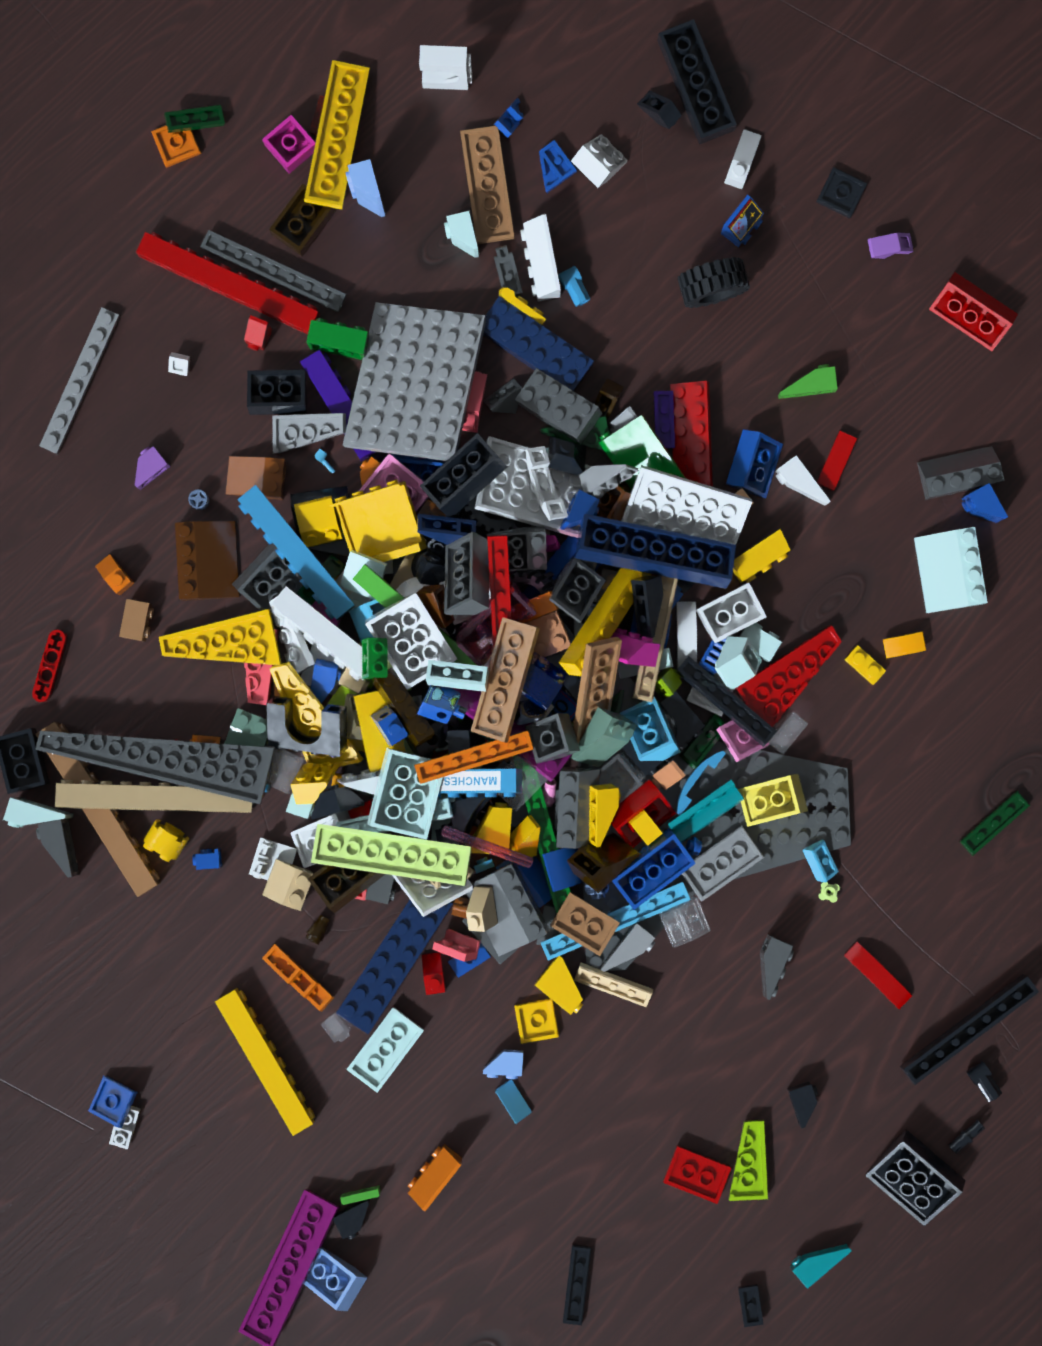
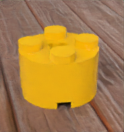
[143,819,189,862]

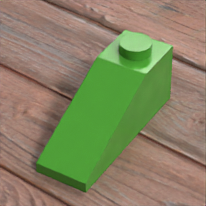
[778,364,838,399]

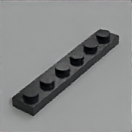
[675,656,777,747]

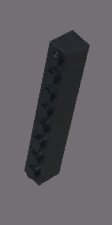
[900,974,1039,1085]

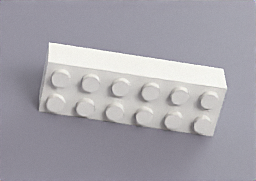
[271,586,365,681]

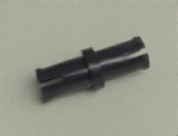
[948,1119,985,1154]

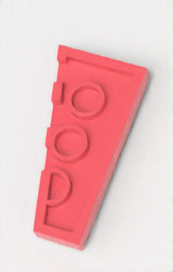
[244,629,279,706]

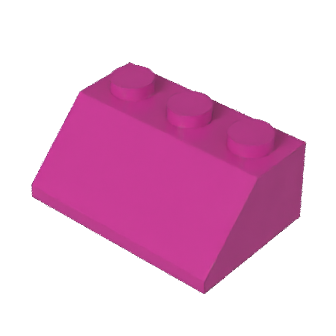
[611,628,660,667]

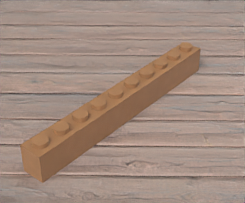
[36,722,160,897]

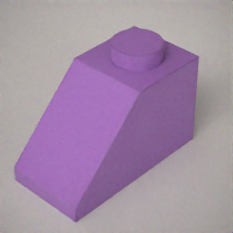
[135,446,170,490]

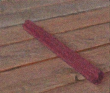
[441,826,533,868]

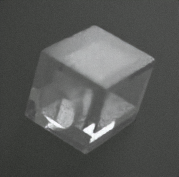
[320,1011,351,1043]

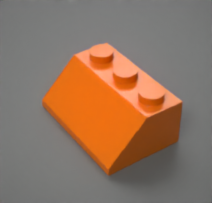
[408,1144,463,1211]

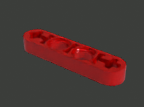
[32,630,67,702]

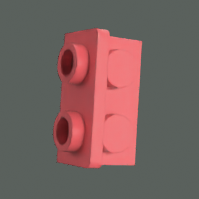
[432,929,480,962]

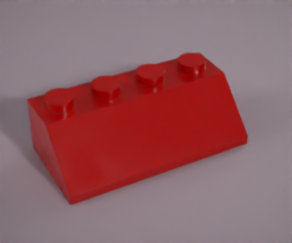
[929,272,1018,351]

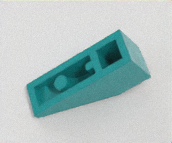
[790,1244,852,1289]

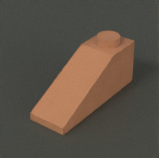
[652,760,686,790]

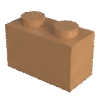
[119,599,154,642]

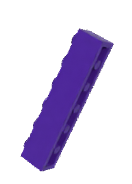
[300,350,376,461]

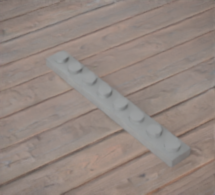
[39,307,120,454]

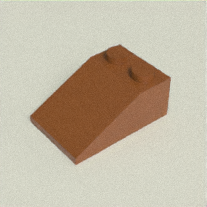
[226,456,287,500]

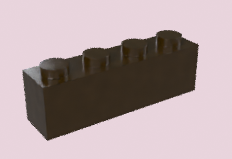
[373,668,435,748]

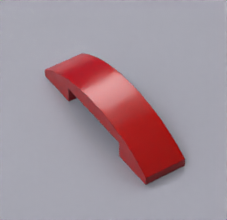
[844,942,912,1009]

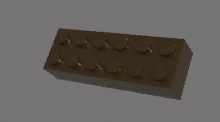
[308,831,426,913]

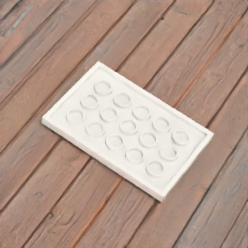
[475,436,592,538]
[621,465,752,545]

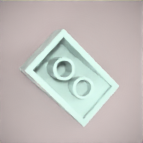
[3,797,73,828]

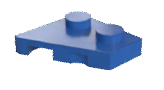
[539,140,577,193]

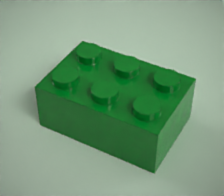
[306,318,369,360]

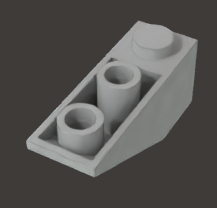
[579,464,639,499]

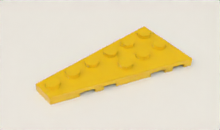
[270,662,363,767]

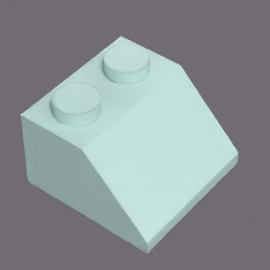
[444,211,479,257]

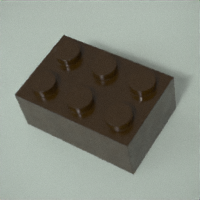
[269,184,336,257]

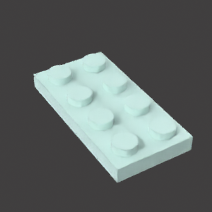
[346,1007,424,1093]

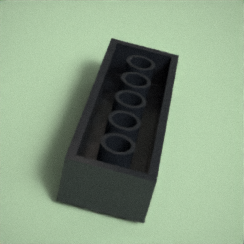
[657,19,737,145]

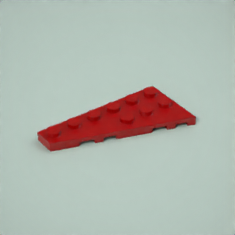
[735,625,842,727]

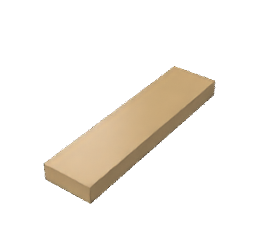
[574,963,653,1007]

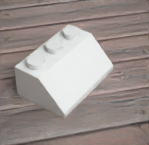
[696,583,767,643]

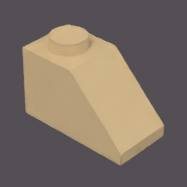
[466,886,498,932]

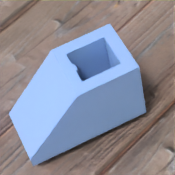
[483,1049,523,1079]

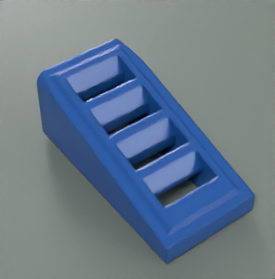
[699,638,727,676]

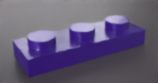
[654,391,675,449]

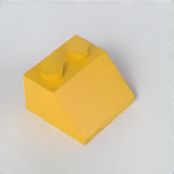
[294,496,343,547]

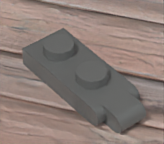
[494,245,523,296]

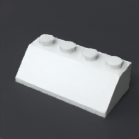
[520,214,561,302]

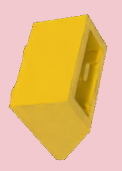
[290,762,339,804]

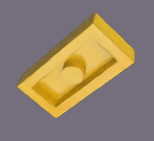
[844,645,886,685]

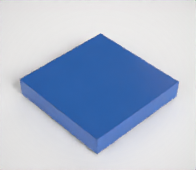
[88,1076,137,1128]

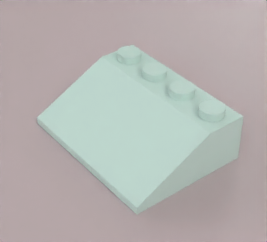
[914,527,988,613]
[367,748,443,840]

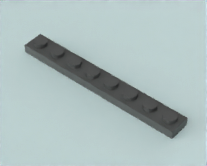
[200,230,347,313]

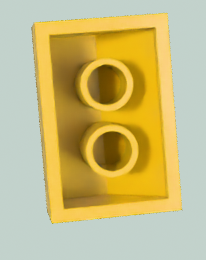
[733,529,790,583]

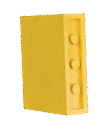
[329,479,427,562]

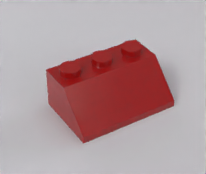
[611,779,676,848]

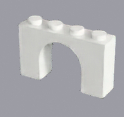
[419,45,472,90]

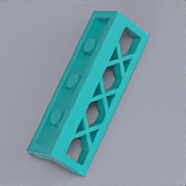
[668,780,744,843]

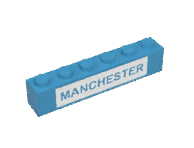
[438,769,522,798]

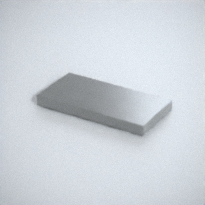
[682,826,764,902]

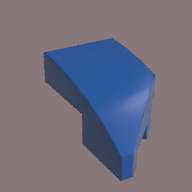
[494,97,523,138]

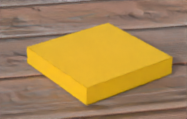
[514,998,559,1044]

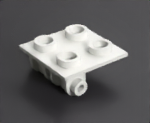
[249,837,297,880]

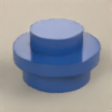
[686,837,702,856]

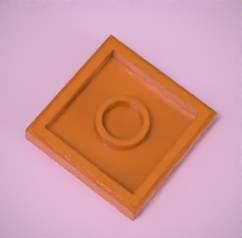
[151,126,201,168]

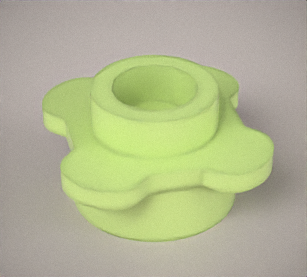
[819,882,840,903]

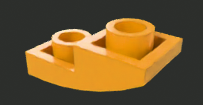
[883,631,927,658]

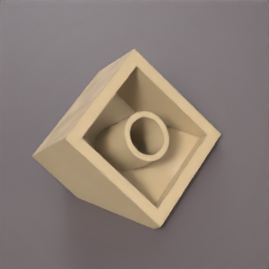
[262,859,313,911]

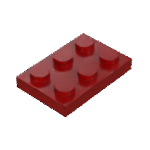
[663,1145,731,1204]

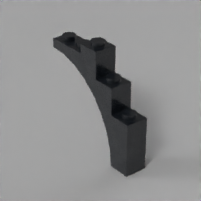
[435,768,526,846]

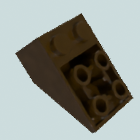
[567,833,640,893]

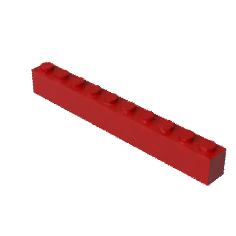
[136,232,320,334]

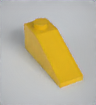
[589,784,621,847]

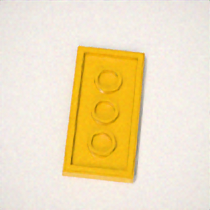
[354,690,406,772]

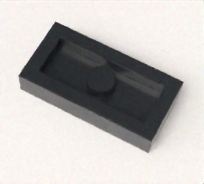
[738,1284,764,1328]

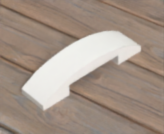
[526,446,568,521]
[676,602,697,678]

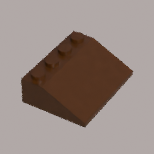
[175,521,240,601]

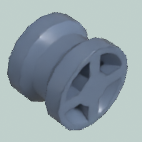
[188,490,209,510]

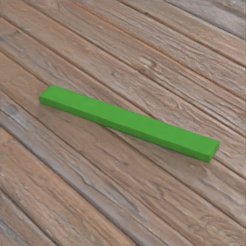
[352,564,484,666]

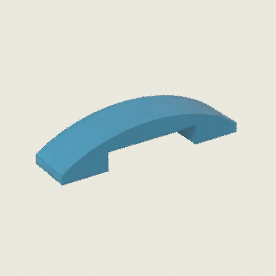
[676,751,726,816]

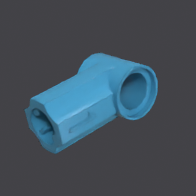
[558,266,590,307]

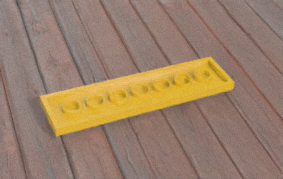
[304,60,370,209]

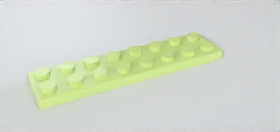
[311,824,472,886]

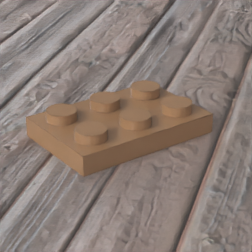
[550,892,620,956]

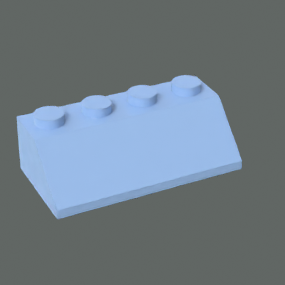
[346,159,385,217]

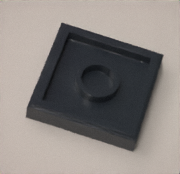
[816,167,867,218]

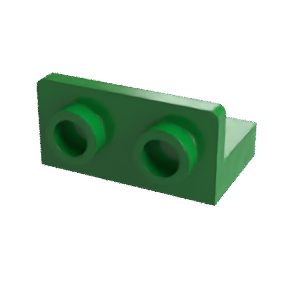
[362,638,388,679]

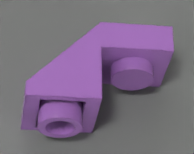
[868,233,914,259]

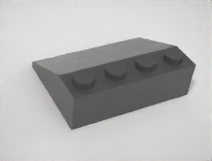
[232,543,322,623]
[466,861,550,956]

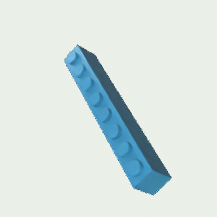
[237,485,355,620]

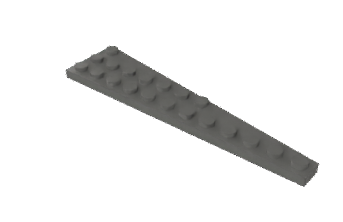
[36,731,275,805]

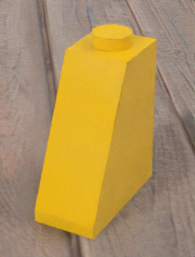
[468,802,512,855]
[535,955,583,1015]

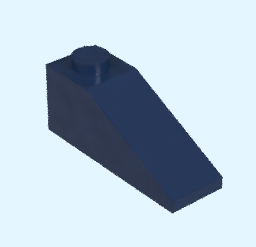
[417,514,476,545]

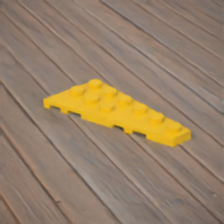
[159,609,282,665]

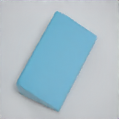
[803,840,839,883]
[495,1079,532,1124]

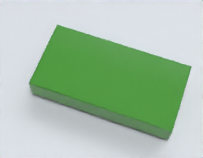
[340,1185,381,1205]

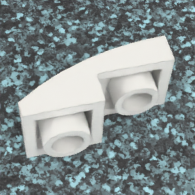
[109,1106,141,1149]

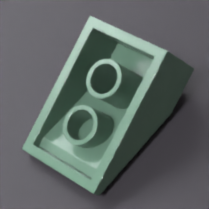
[571,707,637,767]
[224,708,268,747]

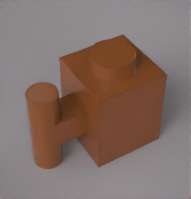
[451,896,470,919]

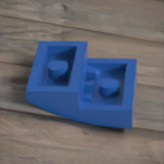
[542,848,584,892]

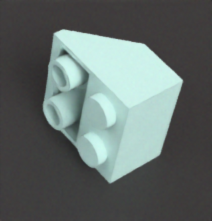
[715,636,762,690]

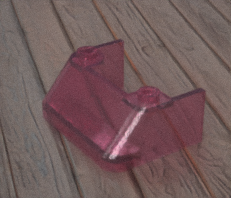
[456,580,537,666]

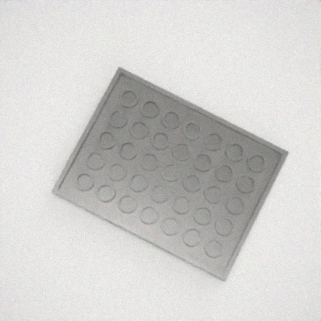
[343,303,487,461]

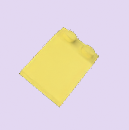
[738,774,808,827]

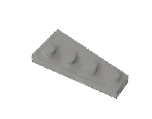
[272,413,346,454]

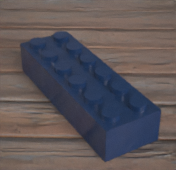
[483,296,594,392]

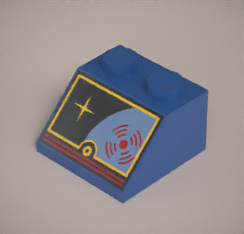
[721,195,764,248]

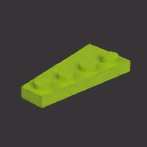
[729,1120,768,1201]

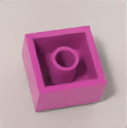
[262,115,315,174]

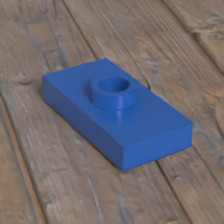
[448,942,491,978]

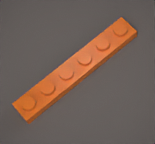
[414,731,534,784]

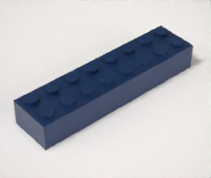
[575,514,736,589]
[336,900,454,1034]

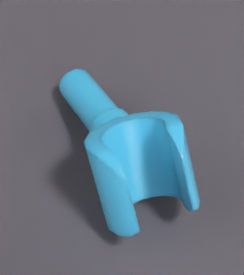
[315,449,335,474]

